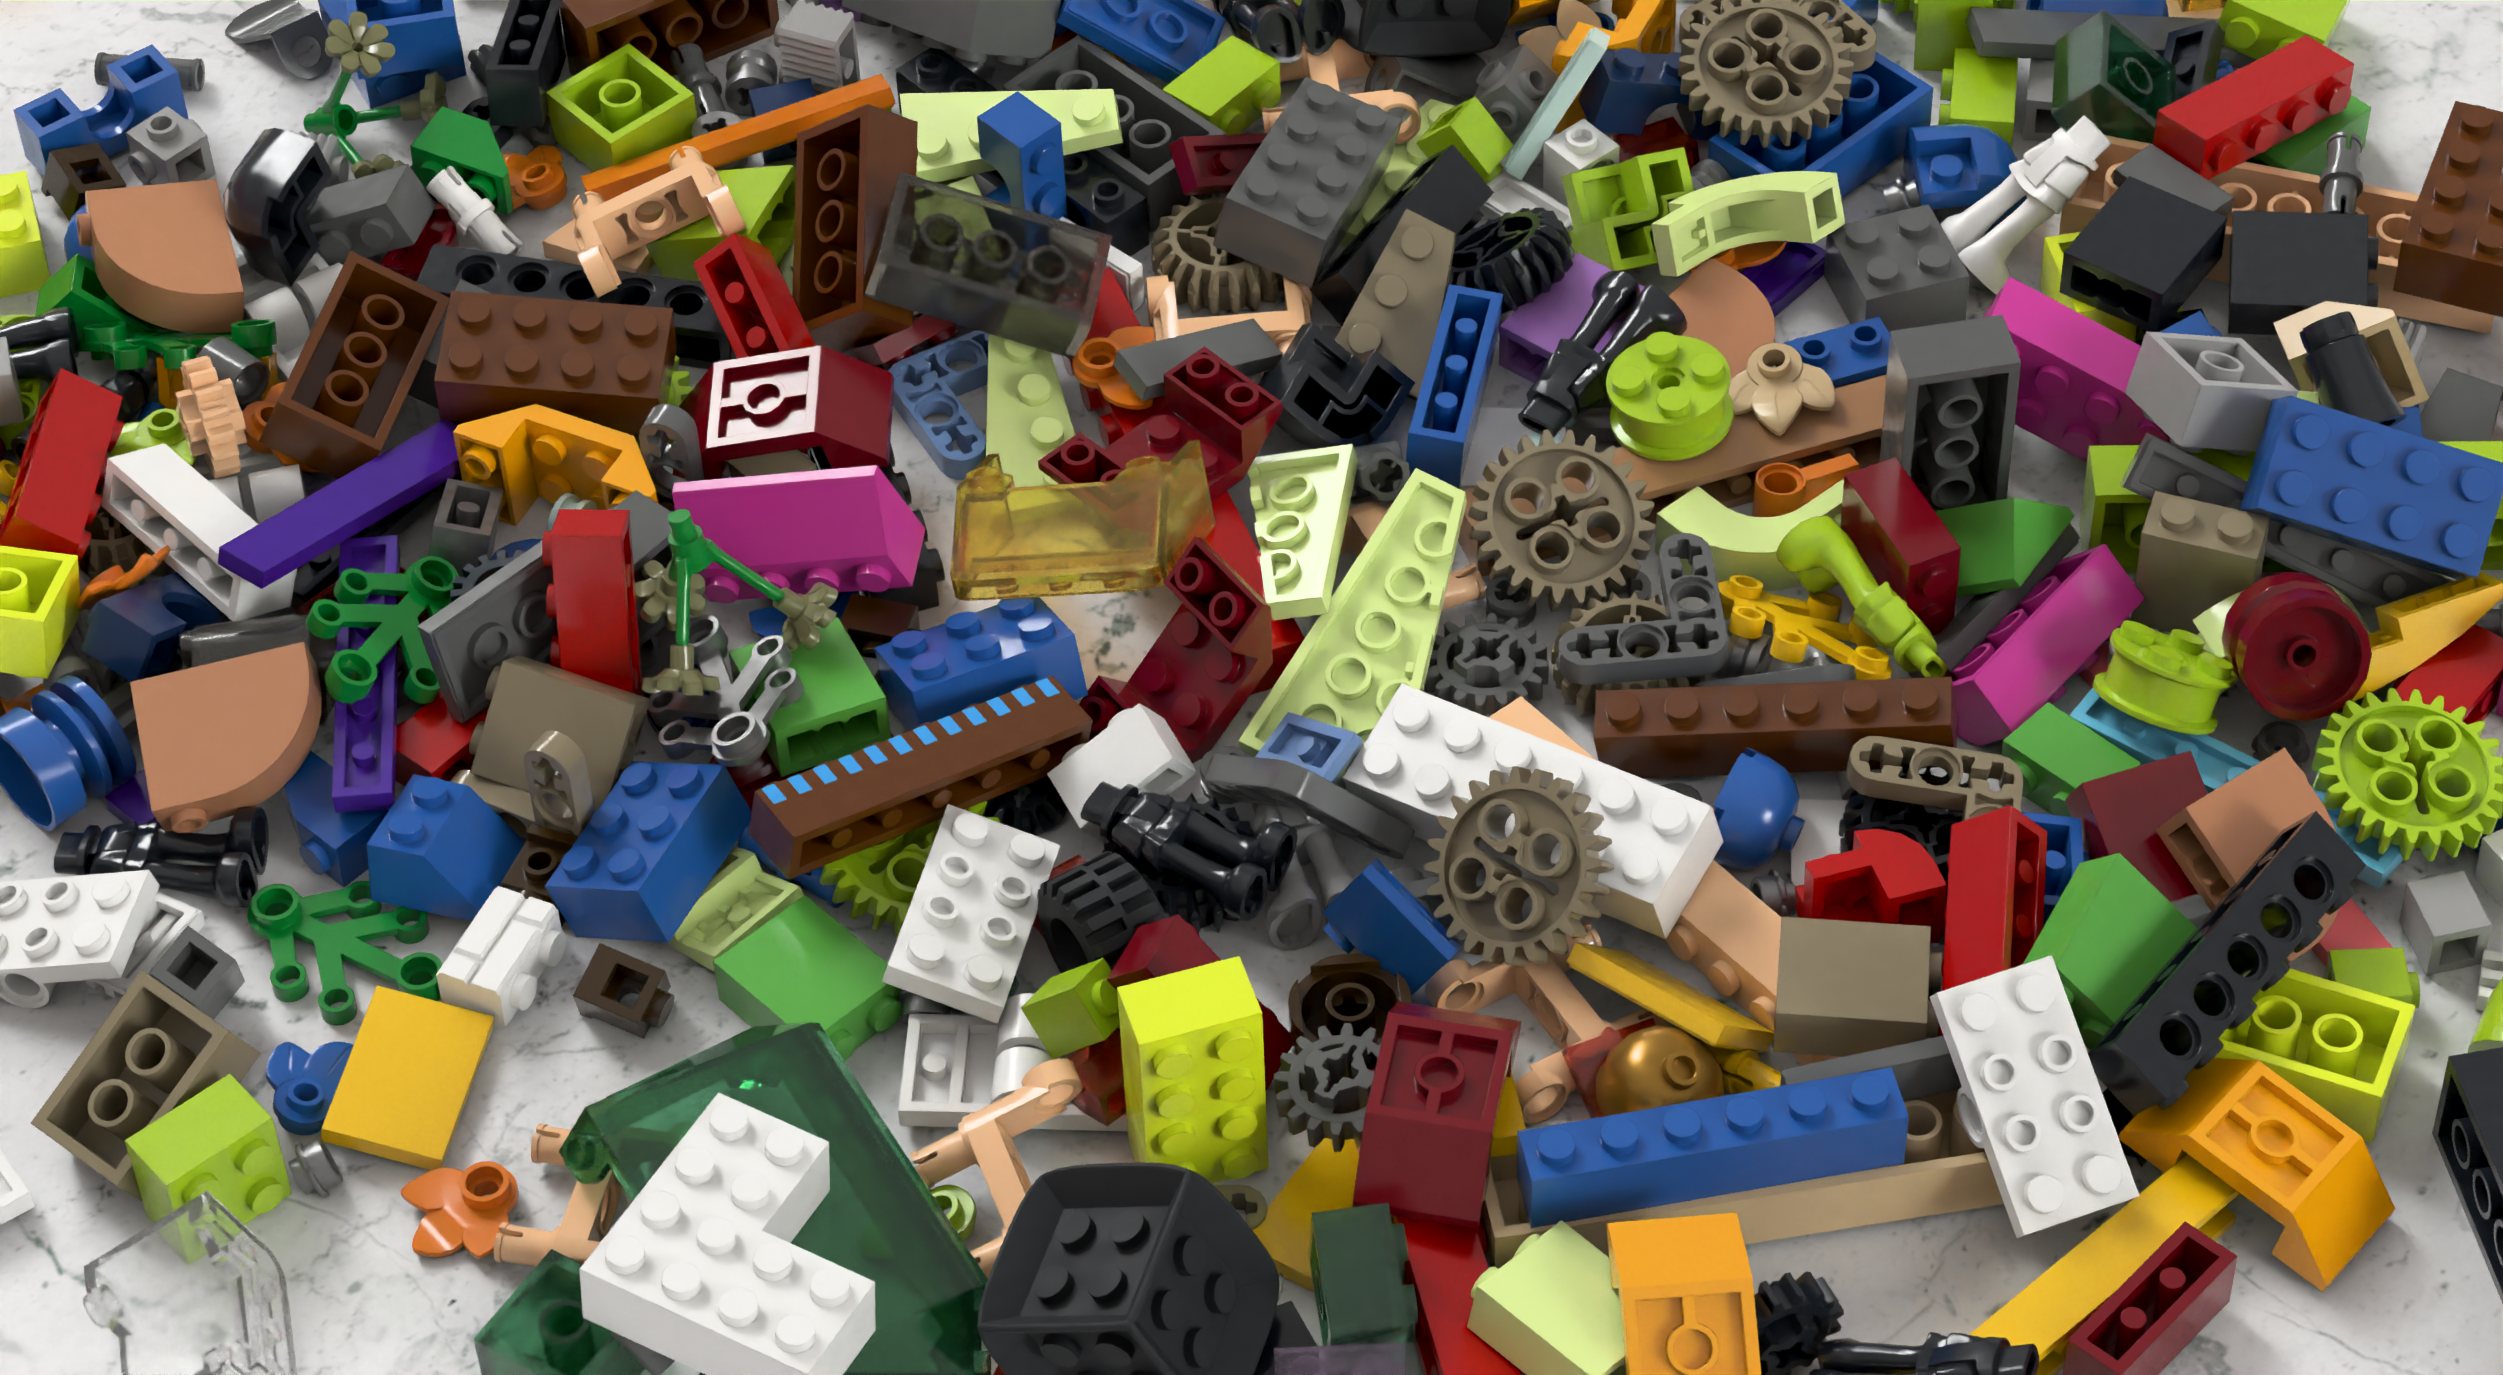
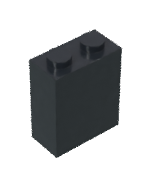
[2059,176,2227,332]
[2228,210,2379,335]

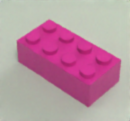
[1983,276,2171,462]

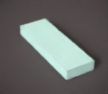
[1505,26,1610,181]

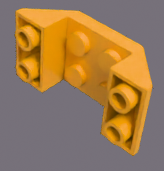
[1552,0,1676,134]
[453,404,658,526]
[2118,1058,2395,1292]
[1606,1212,1761,1375]

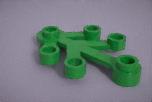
[78,319,277,370]
[306,556,459,704]
[247,881,443,1026]

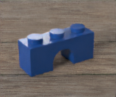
[13,44,188,177]
[977,91,1068,267]

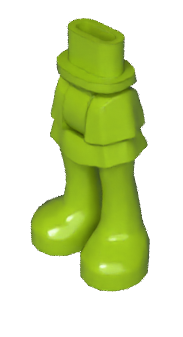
[1776,516,1947,678]

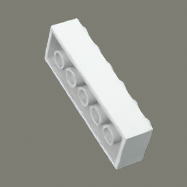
[1343,684,1724,939]

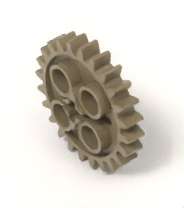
[1678,0,1854,148]
[1468,429,1656,612]
[1424,766,1614,967]

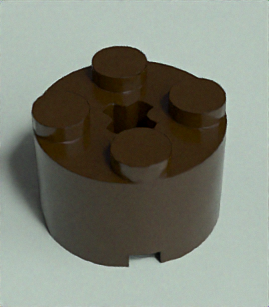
[1288,954,1412,1055]

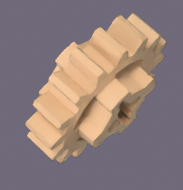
[174,355,247,479]

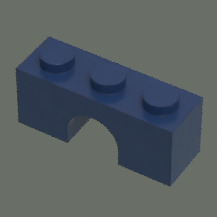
[1578,48,1730,141]
[81,572,244,682]

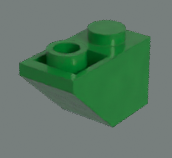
[410,106,513,216]

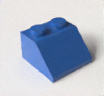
[367,774,525,922]
[1321,859,1462,996]

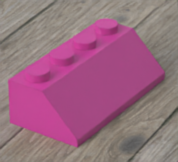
[672,465,926,604]
[1943,544,2145,747]

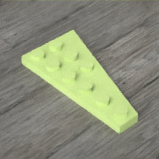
[1238,468,1467,792]

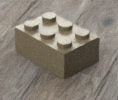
[31,970,261,1201]

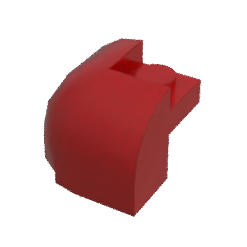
[1795,829,1947,943]

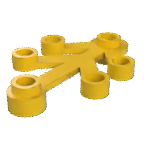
[1718,575,1892,680]

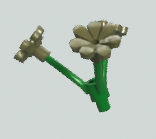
[303,11,448,179]
[635,509,838,696]

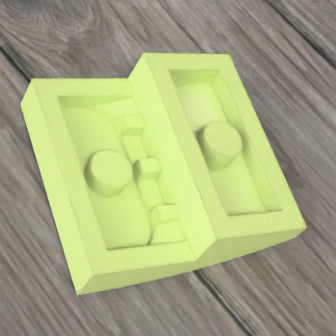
[668,845,804,972]

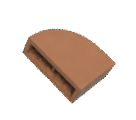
[76,179,244,333]
[1669,257,1776,412]
[130,642,322,833]
[2155,747,2339,964]

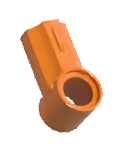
[1752,453,1860,517]

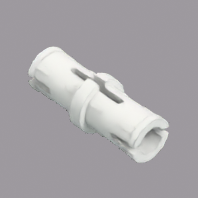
[426,166,524,256]

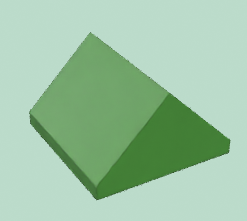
[1935,497,2074,597]

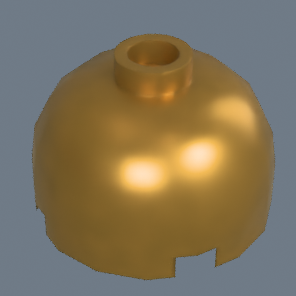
[1596,1025,1724,1117]

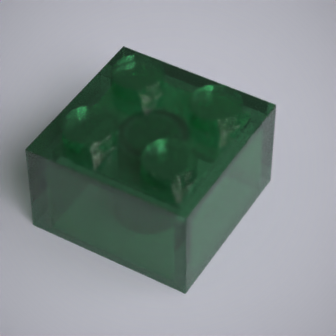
[2051,9,2176,144]
[1308,1203,1418,1375]
[473,1249,645,1375]

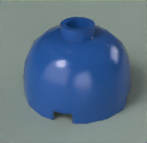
[1713,747,1805,870]

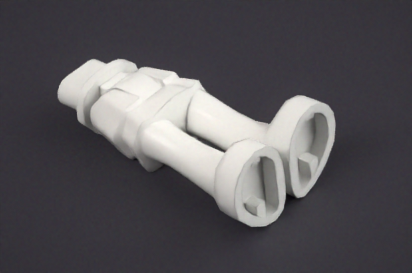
[1940,115,2112,295]

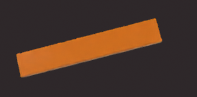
[580,74,896,202]

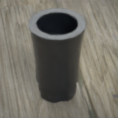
[2299,311,2407,427]

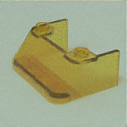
[950,440,1216,601]

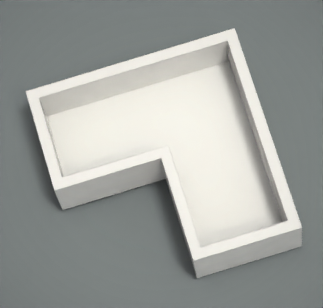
[579,1092,876,1375]

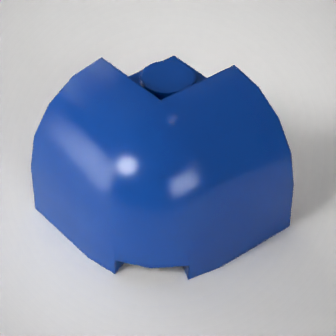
[1903,123,2027,236]

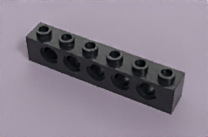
[895,47,1149,257]
[417,244,737,369]
[2088,811,2366,1116]

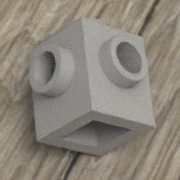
[1474,44,1557,139]
[126,106,216,185]

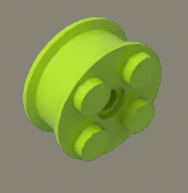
[1606,332,1734,461]
[2092,620,2236,735]

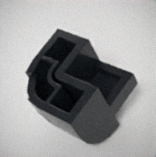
[223,128,333,287]
[1258,322,1415,449]

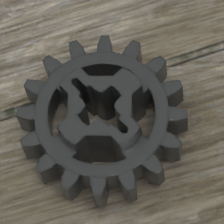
[1425,613,1549,716]
[1273,1023,1381,1152]

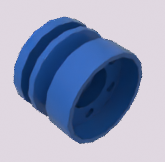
[0,674,137,831]

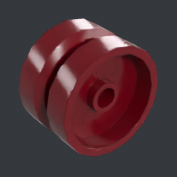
[2221,572,2372,722]

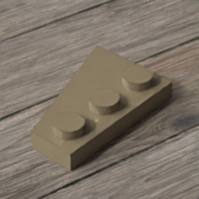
[1335,209,1456,401]

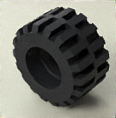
[1037,851,1167,973]

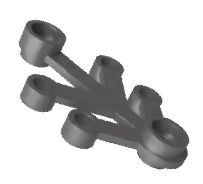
[648,615,805,767]

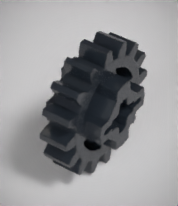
[1754,1271,1844,1375]

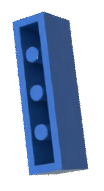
[1406,284,1503,489]

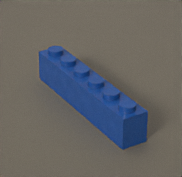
[1517,1067,1909,1228]

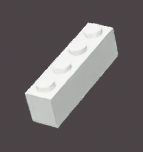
[101,443,297,623]

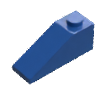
[280,750,389,888]

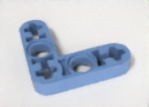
[888,319,1030,480]

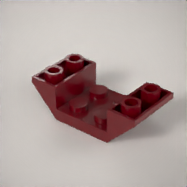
[672,345,894,480]
[1038,346,1283,537]
[1079,536,1273,764]
[1352,1002,1521,1229]

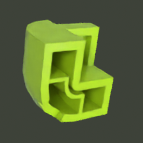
[1562,147,1694,272]

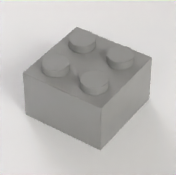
[2125,331,2299,456]

